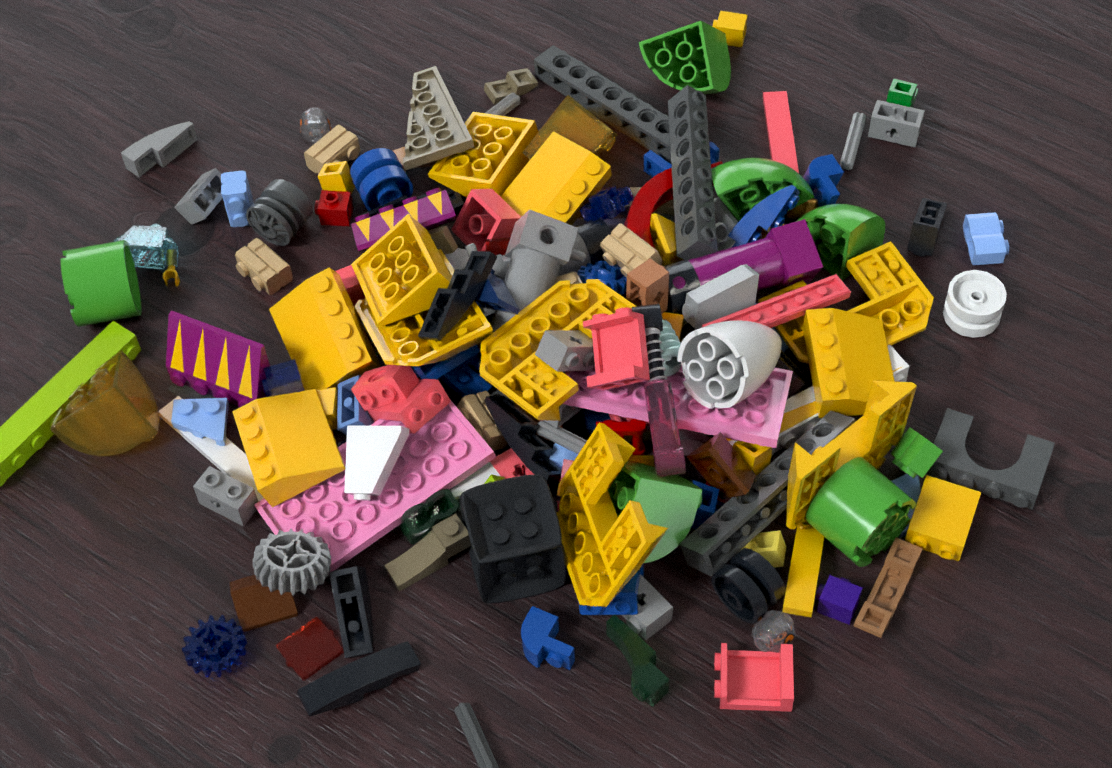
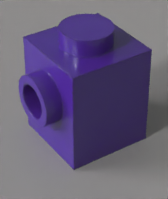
[815,575,862,625]

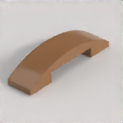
[854,537,923,638]

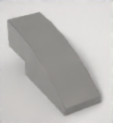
[121,121,197,178]

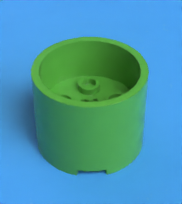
[61,240,142,327]
[806,457,916,567]

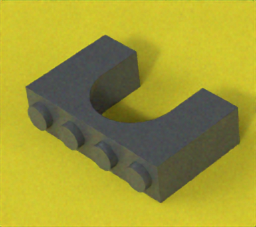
[926,408,1055,510]

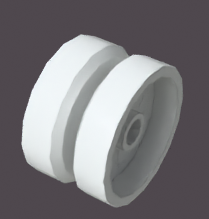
[943,270,1007,338]

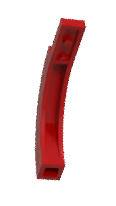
[624,161,723,265]

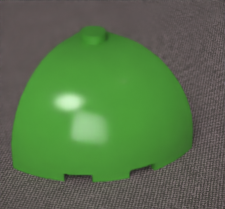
[639,21,731,94]
[711,158,814,221]
[796,204,885,281]
[608,460,702,563]

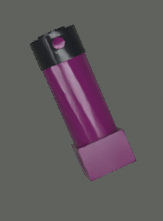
[663,219,823,315]

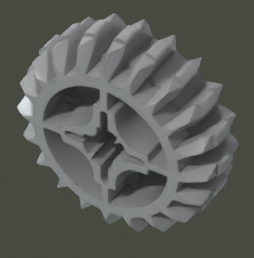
[252,529,331,596]

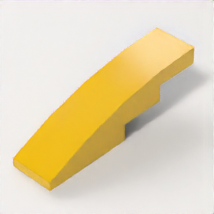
[782,525,824,618]

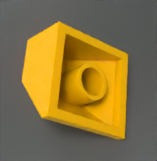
[650,213,684,266]

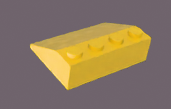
[428,112,541,197]
[500,131,612,225]
[351,214,452,327]
[269,267,381,390]
[802,308,895,418]
[232,389,345,508]

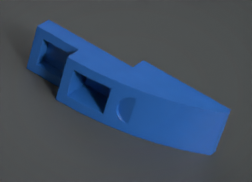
[728,185,800,248]

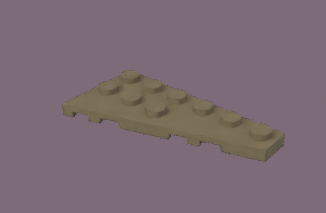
[403,66,474,171]

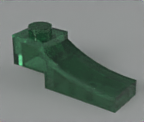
[606,615,669,707]

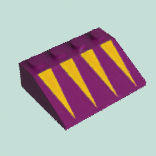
[351,188,456,253]
[166,310,277,407]

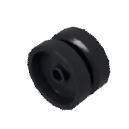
[711,548,786,624]

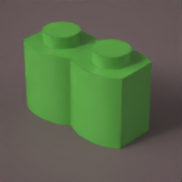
[890,427,943,478]

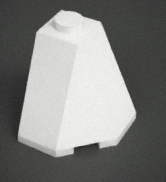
[344,426,409,501]

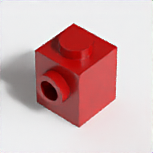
[315,190,354,227]

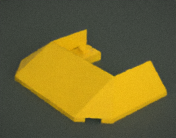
[758,241,934,364]
[354,249,493,366]
[480,279,636,421]
[786,381,917,529]
[557,422,668,607]

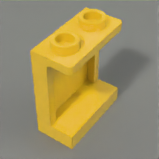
[905,475,981,561]

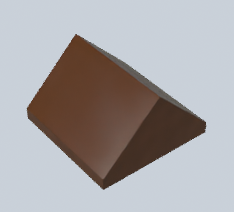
[687,432,756,499]
[230,574,298,632]

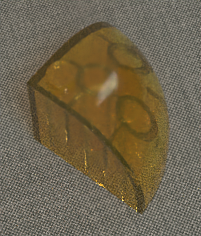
[522,95,618,159]
[50,350,159,456]

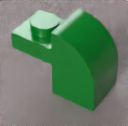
[886,79,918,107]

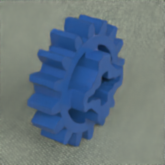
[578,261,627,295]

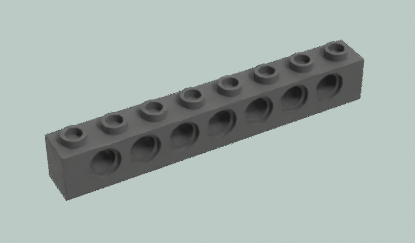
[534,45,671,163]
[668,85,717,260]
[679,411,856,576]

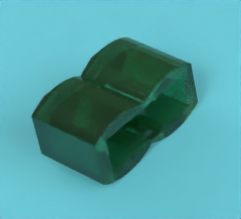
[400,489,460,545]

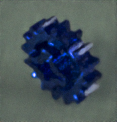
[580,186,634,222]
[182,615,247,678]

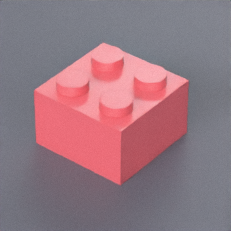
[451,189,521,255]

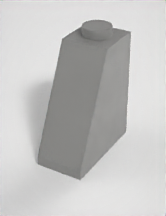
[682,264,759,329]

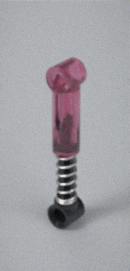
[632,304,686,477]

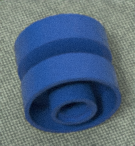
[350,148,413,211]

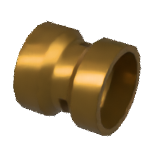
[787,199,818,219]

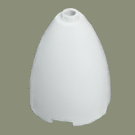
[678,320,782,409]

